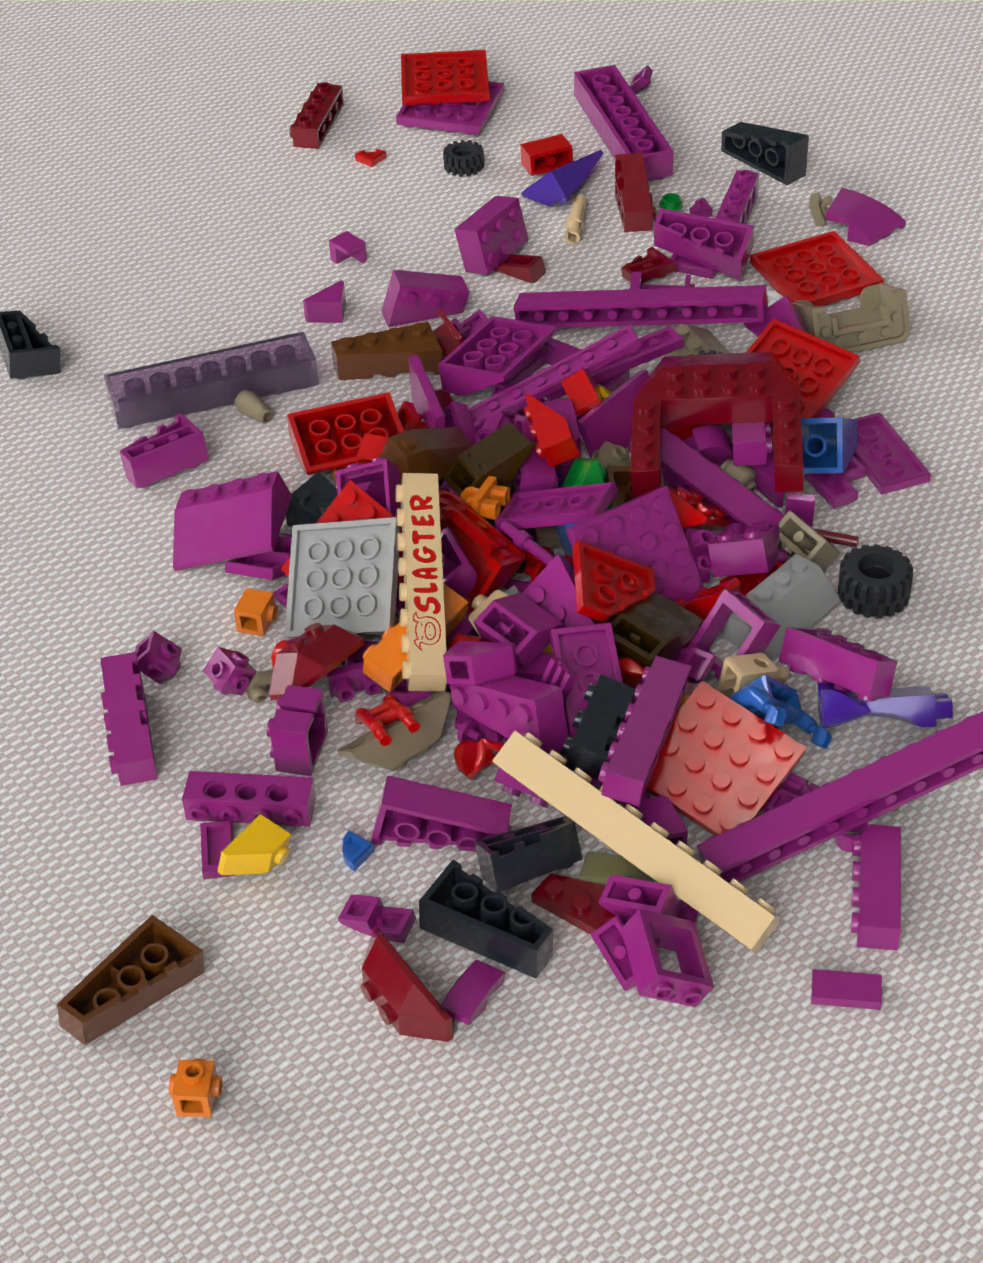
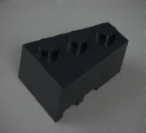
[561,674,635,780]

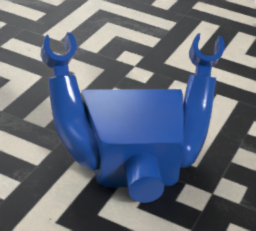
[730,675,832,749]

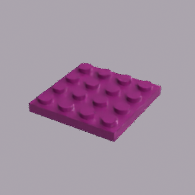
[396,81,505,135]
[566,486,704,624]

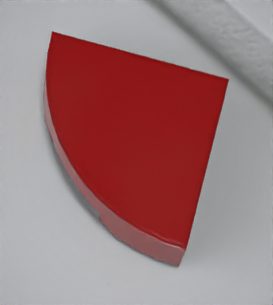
[355,149,387,167]

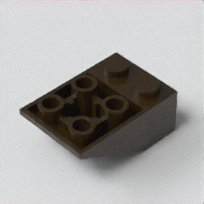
[443,422,534,496]
[611,593,704,669]

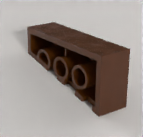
[57,915,204,1045]

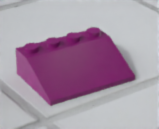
[438,316,557,396]
[173,471,292,571]

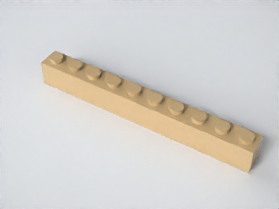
[492,731,780,954]

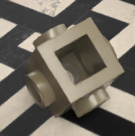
[591,441,631,480]

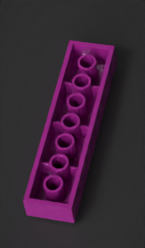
[574,65,674,180]

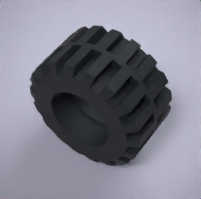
[837,544,913,619]

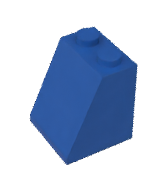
[801,417,858,474]

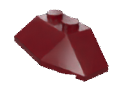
[269,623,365,700]
[360,927,453,1042]

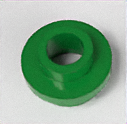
[659,193,683,211]

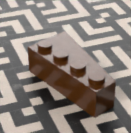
[331,322,442,380]

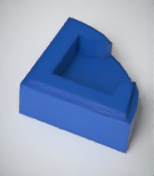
[342,830,375,872]

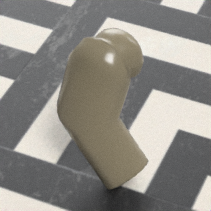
[247,669,273,703]

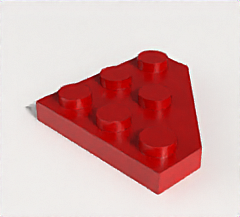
[572,540,656,622]

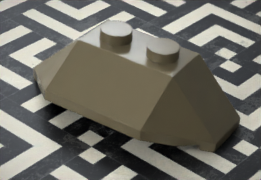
[663,324,730,357]
[337,691,451,771]

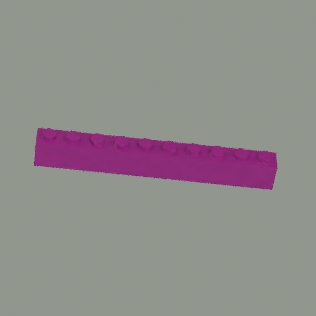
[513,285,768,328]
[697,711,983,883]

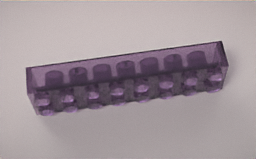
[104,331,319,429]

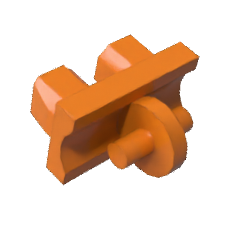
[460,476,510,520]

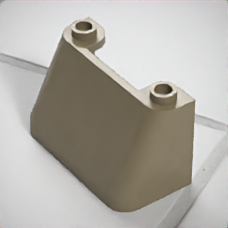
[793,283,910,352]

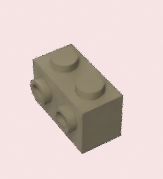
[779,510,841,572]

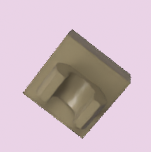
[809,192,833,227]

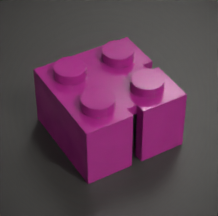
[267,685,328,776]

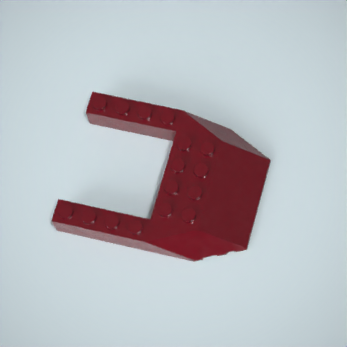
[630,352,804,498]

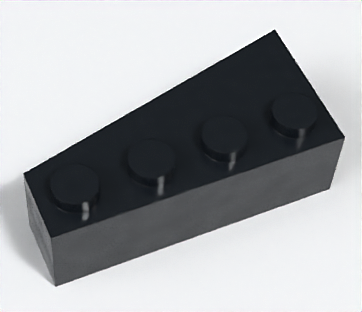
[419,859,553,979]

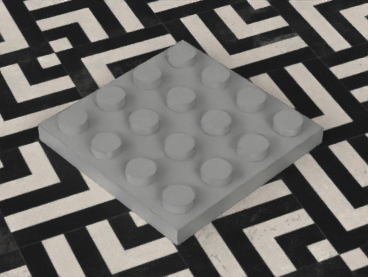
[284,517,401,639]

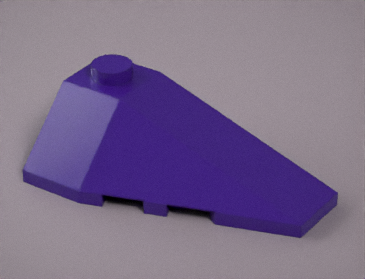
[521,150,604,206]

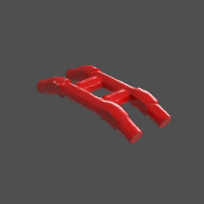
[354,695,420,746]

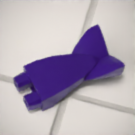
[817,682,953,728]

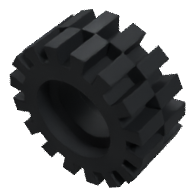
[443,140,484,177]

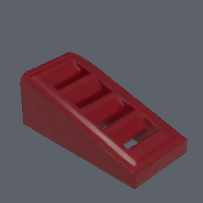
[494,254,546,283]

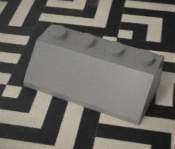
[723,553,841,662]

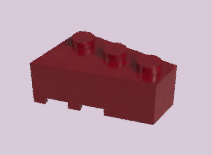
[615,152,656,233]

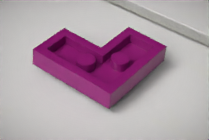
[804,456,866,509]

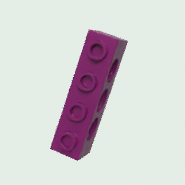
[715,170,759,224]
[182,771,316,827]

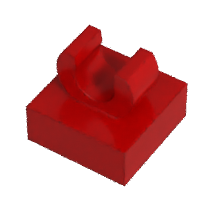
[398,401,426,432]

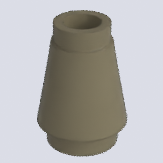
[234,389,273,424]

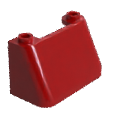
[439,490,526,613]

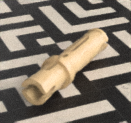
[565,195,587,244]

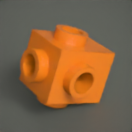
[169,1058,223,1118]

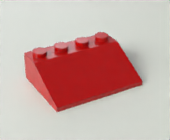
[287,392,404,475]

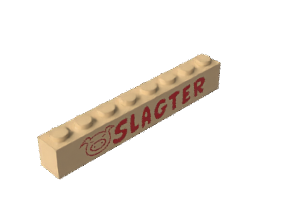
[396,473,447,691]

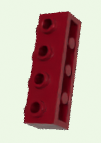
[289,82,344,149]

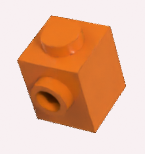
[234,588,278,637]

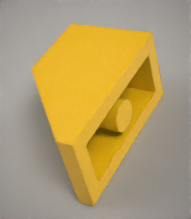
[217,814,291,875]

